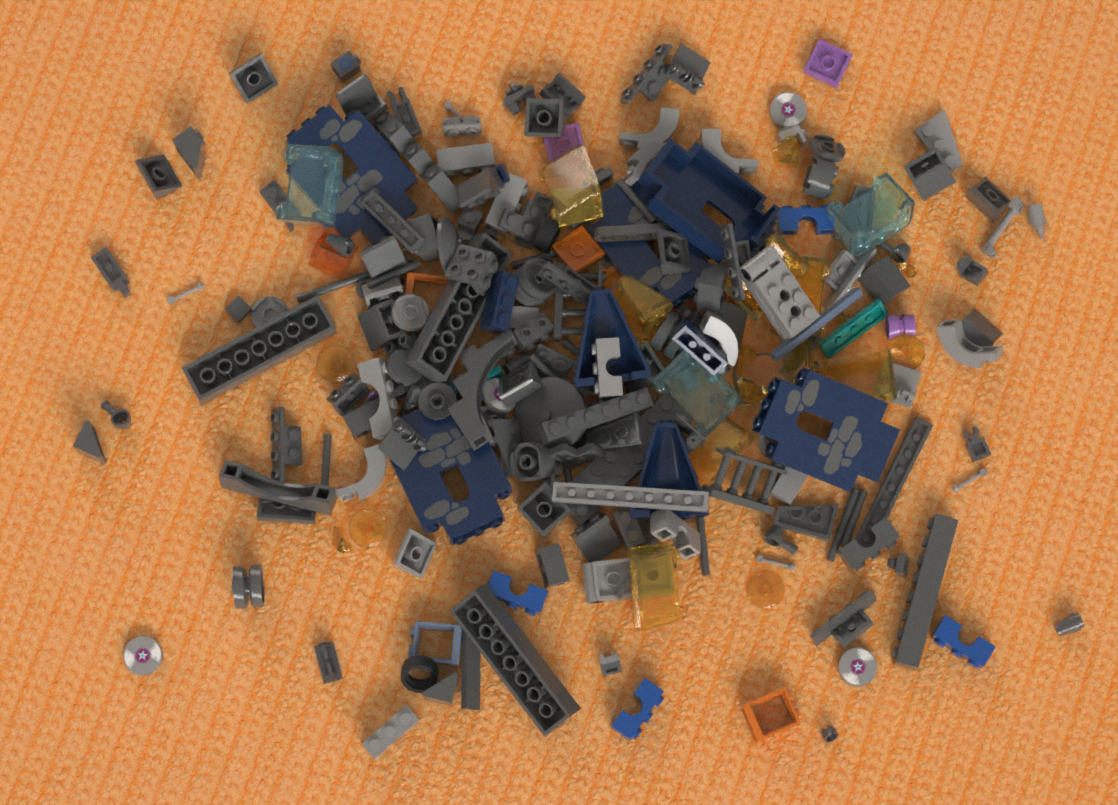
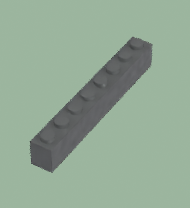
[891,513,958,670]

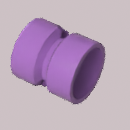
[885,314,916,340]

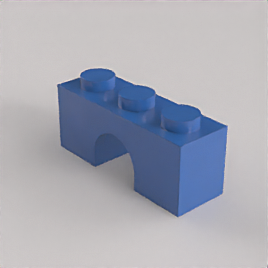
[777,205,836,235]
[488,570,548,616]
[931,615,996,669]
[610,678,664,741]

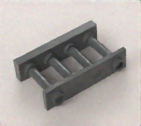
[553,263,606,342]
[702,447,788,515]

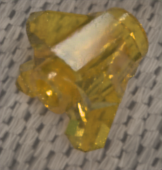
[773,135,801,168]

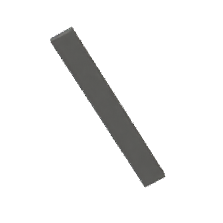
[855,417,933,548]

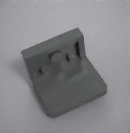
[336,74,388,122]
[445,244,499,296]
[570,512,622,563]

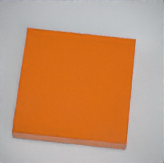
[551,225,605,273]

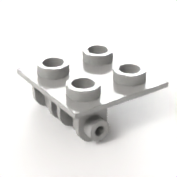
[874,360,921,407]

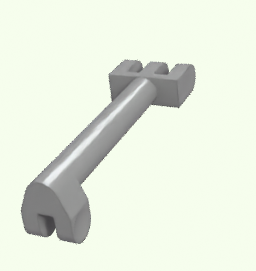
[981,196,1024,258]

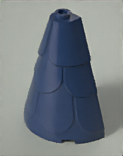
[574,286,652,388]
[630,420,709,521]

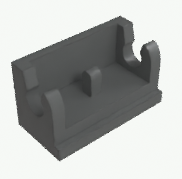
[535,543,570,589]

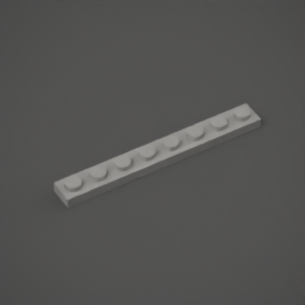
[552,482,709,512]

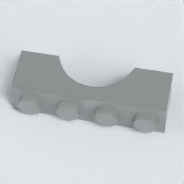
[358,358,399,440]

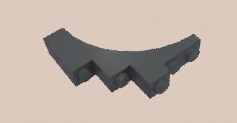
[374,111,460,213]
[447,329,518,451]

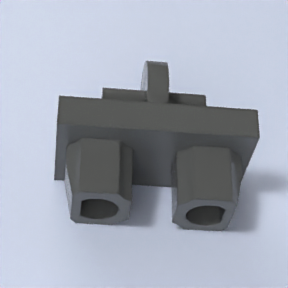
[502,82,536,116]
[385,332,418,355]

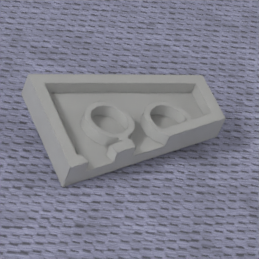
[914,109,963,173]

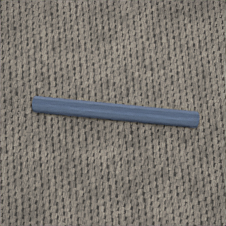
[770,287,863,361]

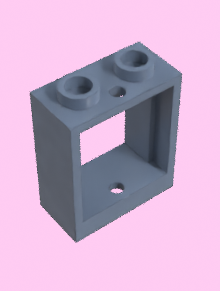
[408,621,462,666]

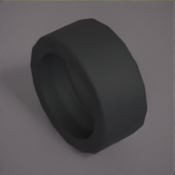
[533,215,563,253]
[401,655,439,693]

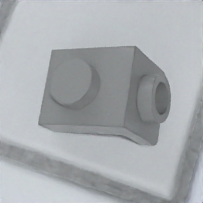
[777,124,808,147]

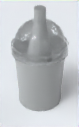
[1027,203,1049,239]

